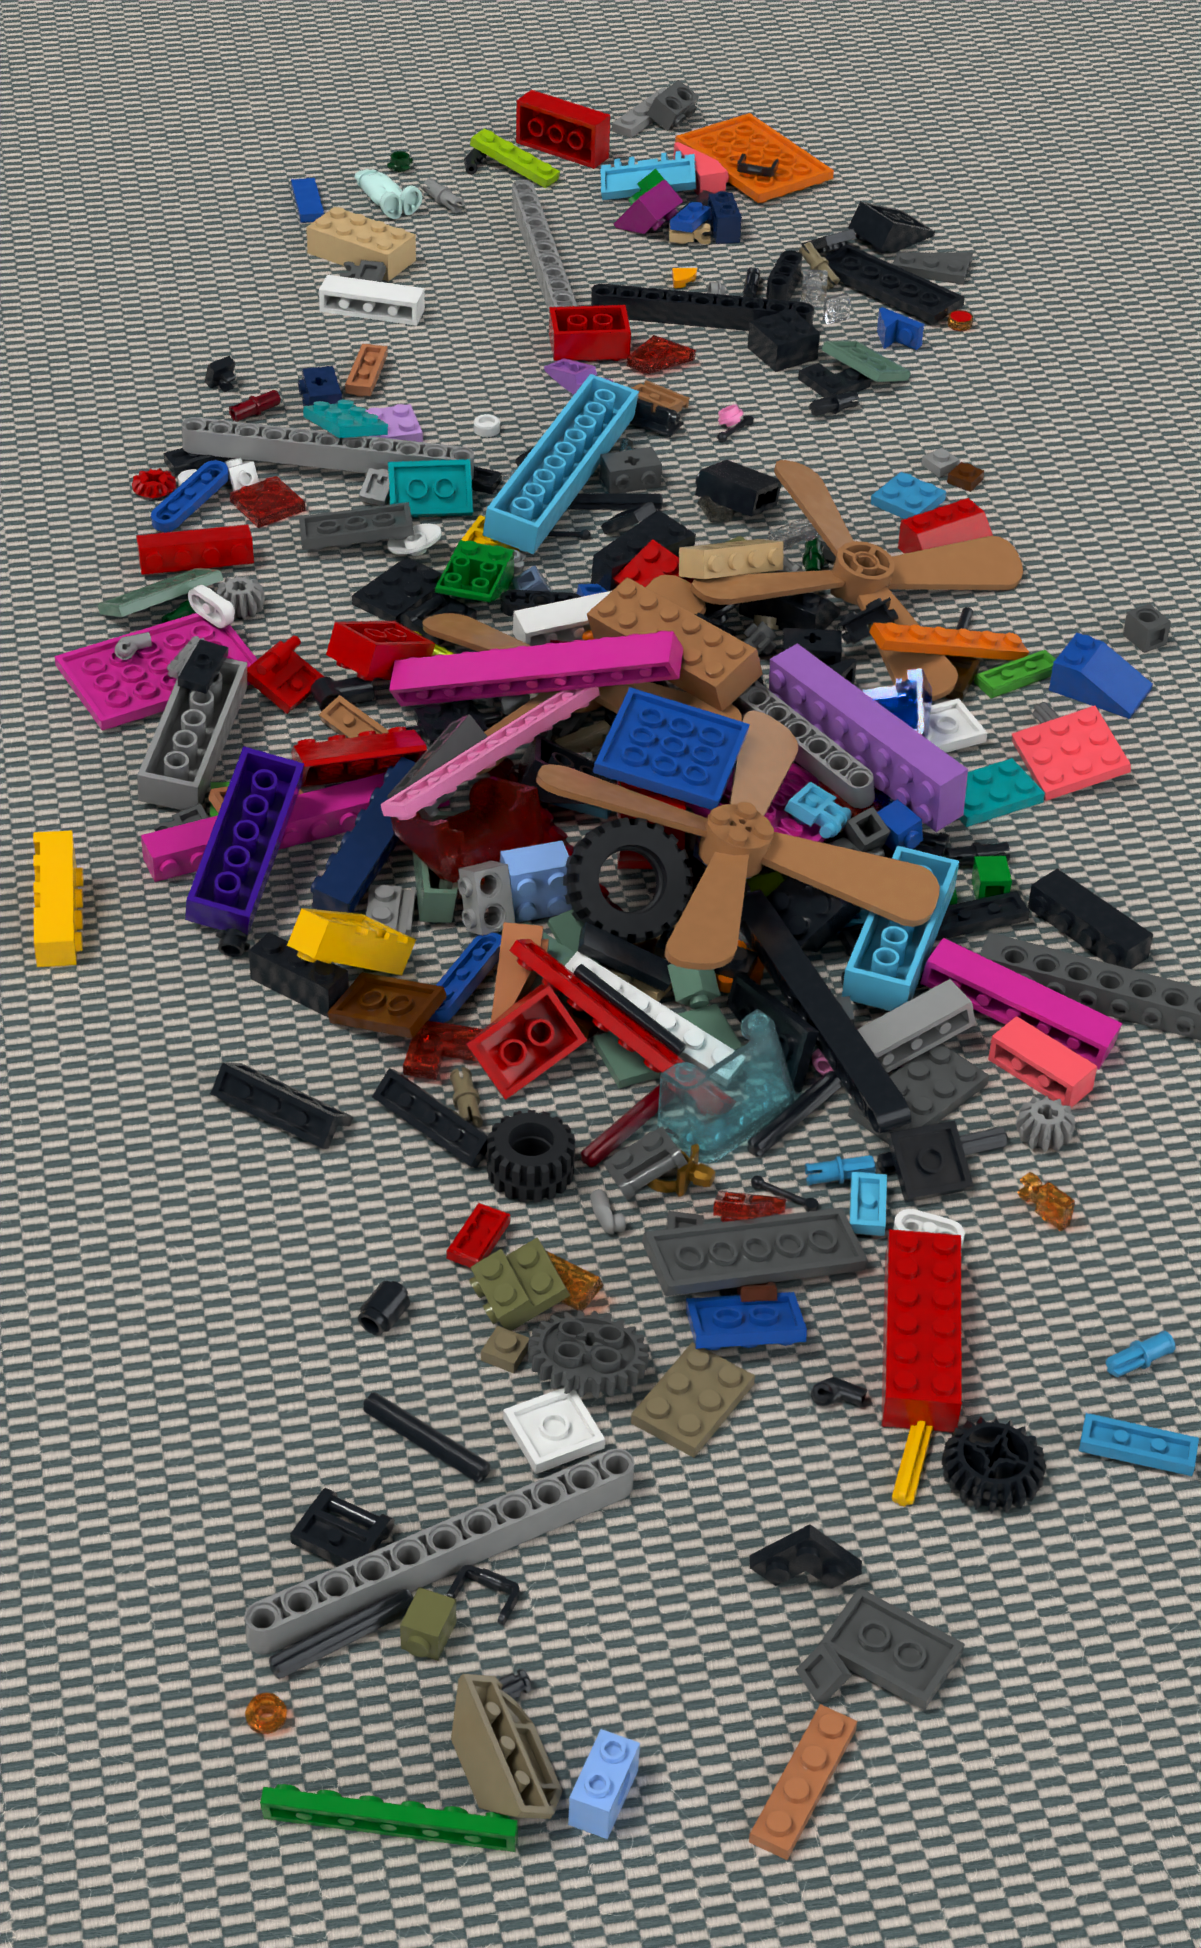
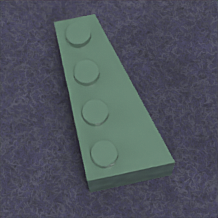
[411,811,478,923]

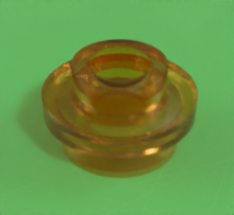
[245,1692,287,1734]

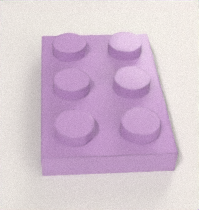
[366,404,423,442]

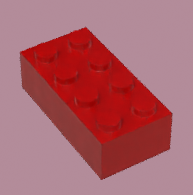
[516,89,610,169]

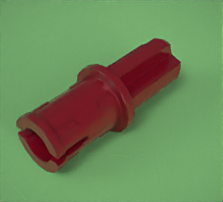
[229,390,281,422]

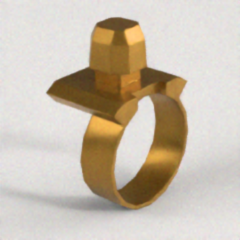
[647,1144,716,1198]

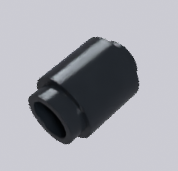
[358,1281,410,1336]

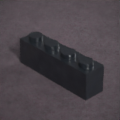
[1028,868,1153,969]

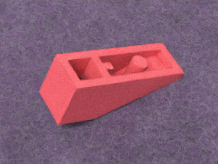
[674,142,729,195]

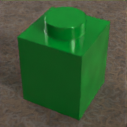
[971,856,1012,899]

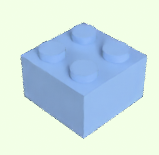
[500,841,572,923]

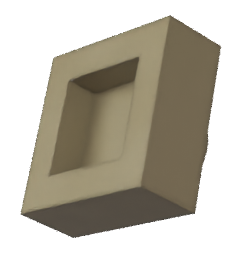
[481,1326,529,1373]

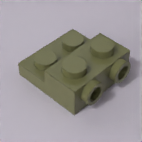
[469,1237,571,1331]

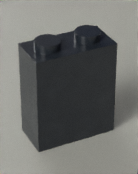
[695,459,782,517]

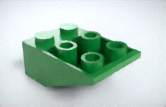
[435,540,514,603]

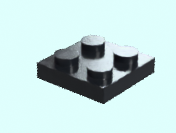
[886,1120,974,1202]

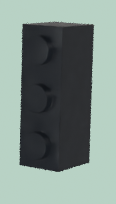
[249,932,349,1017]

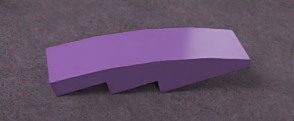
[544,358,613,395]

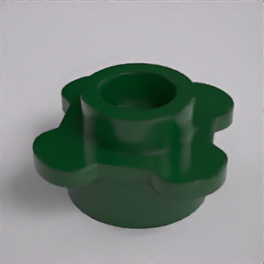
[387,151,413,172]

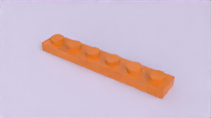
[869,622,1029,661]

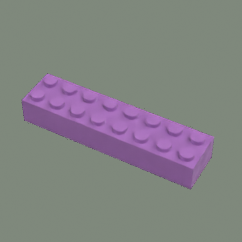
[769,644,968,832]

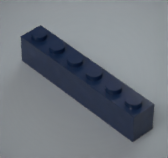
[310,756,416,913]

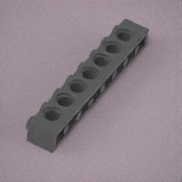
[979,932,1201,1040]

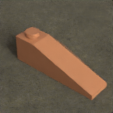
[490,922,549,1024]

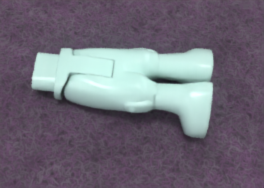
[355,169,422,219]

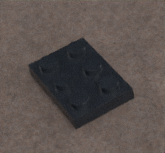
[352,557,442,624]

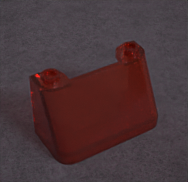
[391,776,544,883]

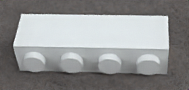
[319,275,425,326]
[513,590,613,646]

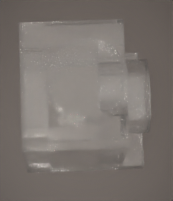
[801,269,828,308]

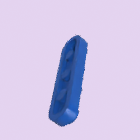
[151,460,229,532]
[429,932,502,1023]

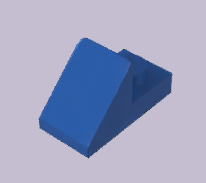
[877,307,924,350]

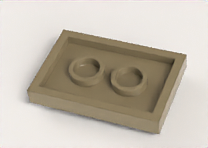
[631,1342,755,1458]

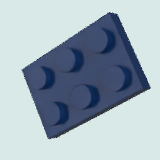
[686,1292,807,1350]

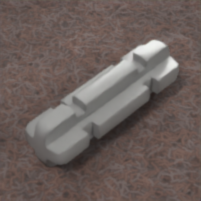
[167,636,205,679]

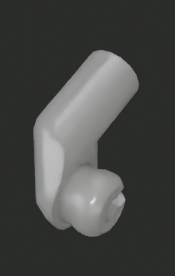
[114,632,152,660]
[590,1189,626,1235]

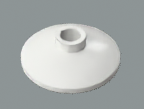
[387,524,442,556]

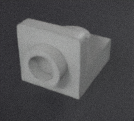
[359,468,390,506]

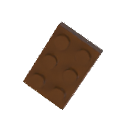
[327,972,447,1039]

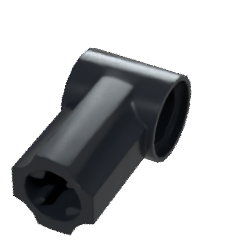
[311,677,374,712]

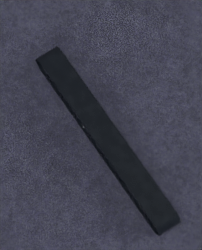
[591,284,814,331]

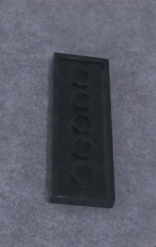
[825,244,965,324]

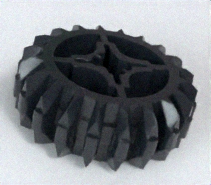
[941,1416,1046,1514]

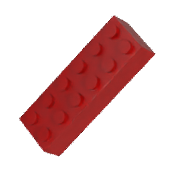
[881,1229,962,1432]

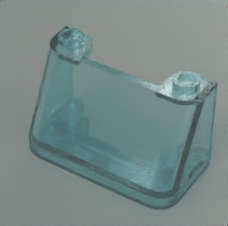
[657,1009,795,1164]

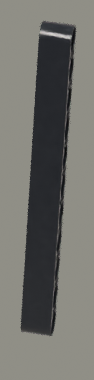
[740,889,912,1135]

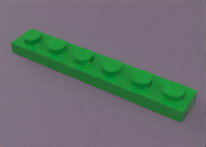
[260,1784,518,1852]

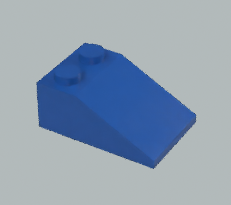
[1049,633,1153,719]

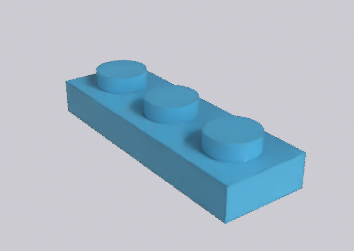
[1079,1413,1199,1476]

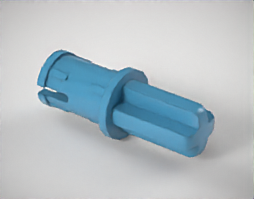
[805,1155,876,1186]
[1105,1331,1175,1377]

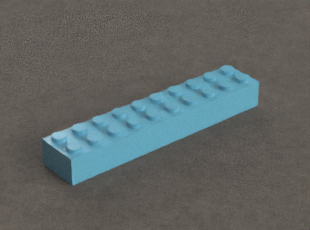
[483,374,639,555]

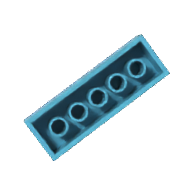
[842,846,959,1011]

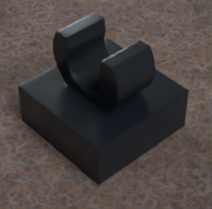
[204,356,236,392]

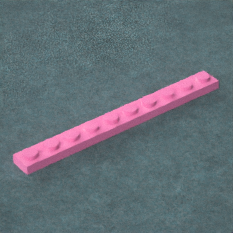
[380,687,600,820]

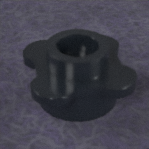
[216,928,250,957]

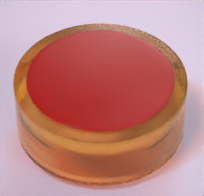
[947,310,973,331]

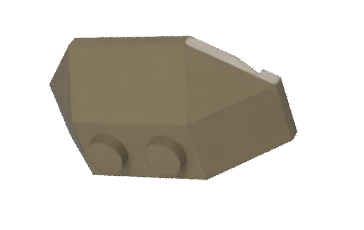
[451,1673,563,1819]

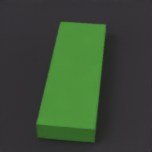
[974,650,1056,699]

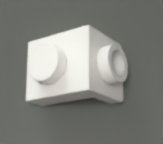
[226,458,260,495]

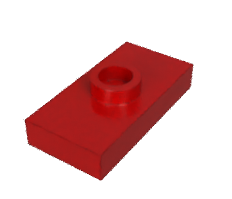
[446,1203,511,1268]

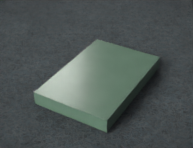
[821,340,911,382]

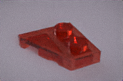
[627,335,696,374]
[713,1191,786,1222]

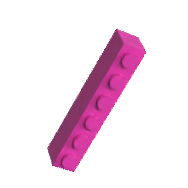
[920,938,1122,1070]

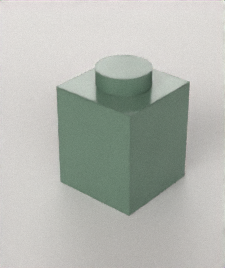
[667,964,720,1009]

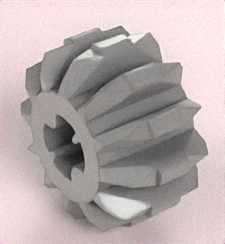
[217,575,265,620]
[1016,1095,1076,1153]

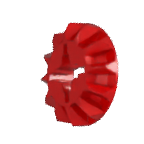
[132,468,176,498]

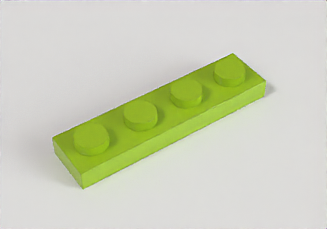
[470,128,560,189]

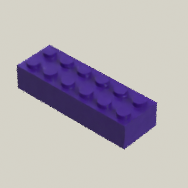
[185,746,304,935]

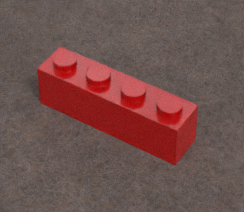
[136,525,254,575]

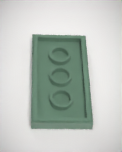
[97,568,224,617]
[593,1004,743,1089]

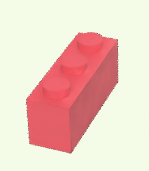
[988,1016,1097,1108]

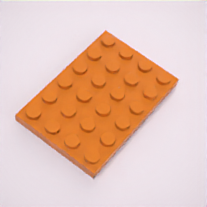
[675,113,834,203]

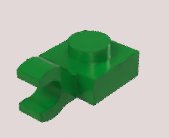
[628,169,664,205]

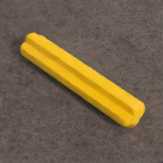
[891,1421,933,1507]

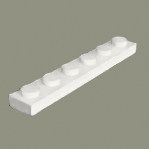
[565,951,744,1086]

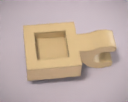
[669,223,711,244]

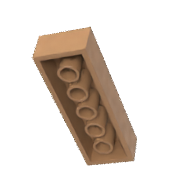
[587,577,763,712]

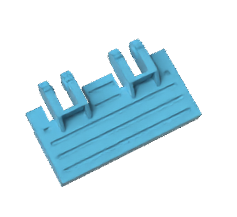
[601,151,696,200]

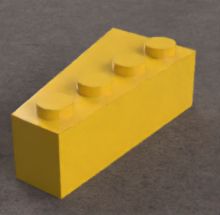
[33,830,84,967]
[287,908,416,976]

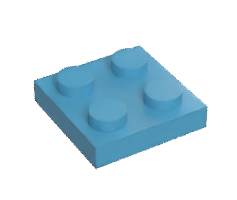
[871,472,946,519]

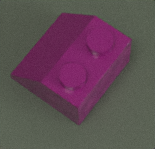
[613,179,683,234]

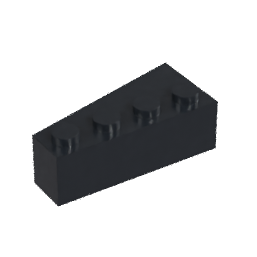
[591,509,696,591]

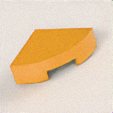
[672,268,697,289]

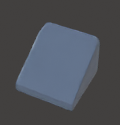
[511,565,551,592]

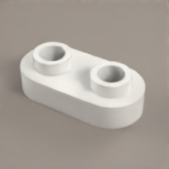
[188,585,235,628]
[893,1209,965,1248]

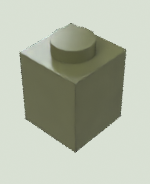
[400,1587,456,1661]

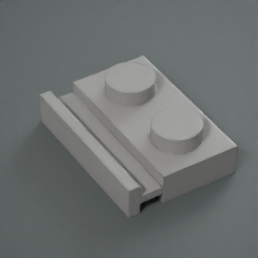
[366,885,416,937]

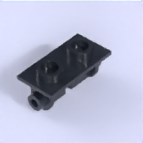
[630,398,683,437]
[837,597,898,645]

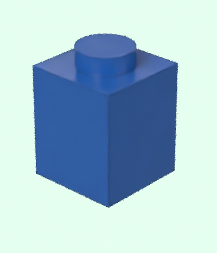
[877,799,923,852]

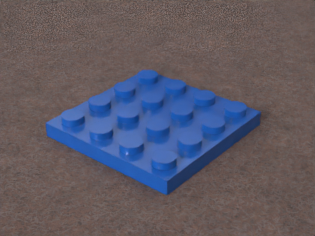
[593,687,750,810]

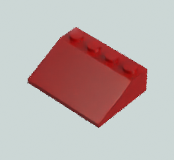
[291,727,427,788]

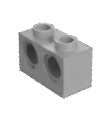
[458,861,515,936]

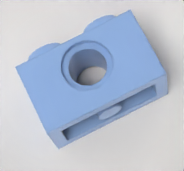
[568,1729,640,1839]

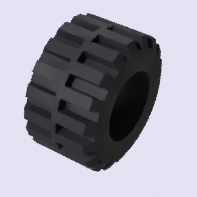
[487,1110,575,1203]

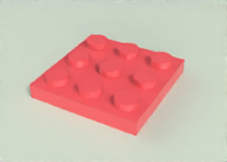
[1012,705,1131,801]

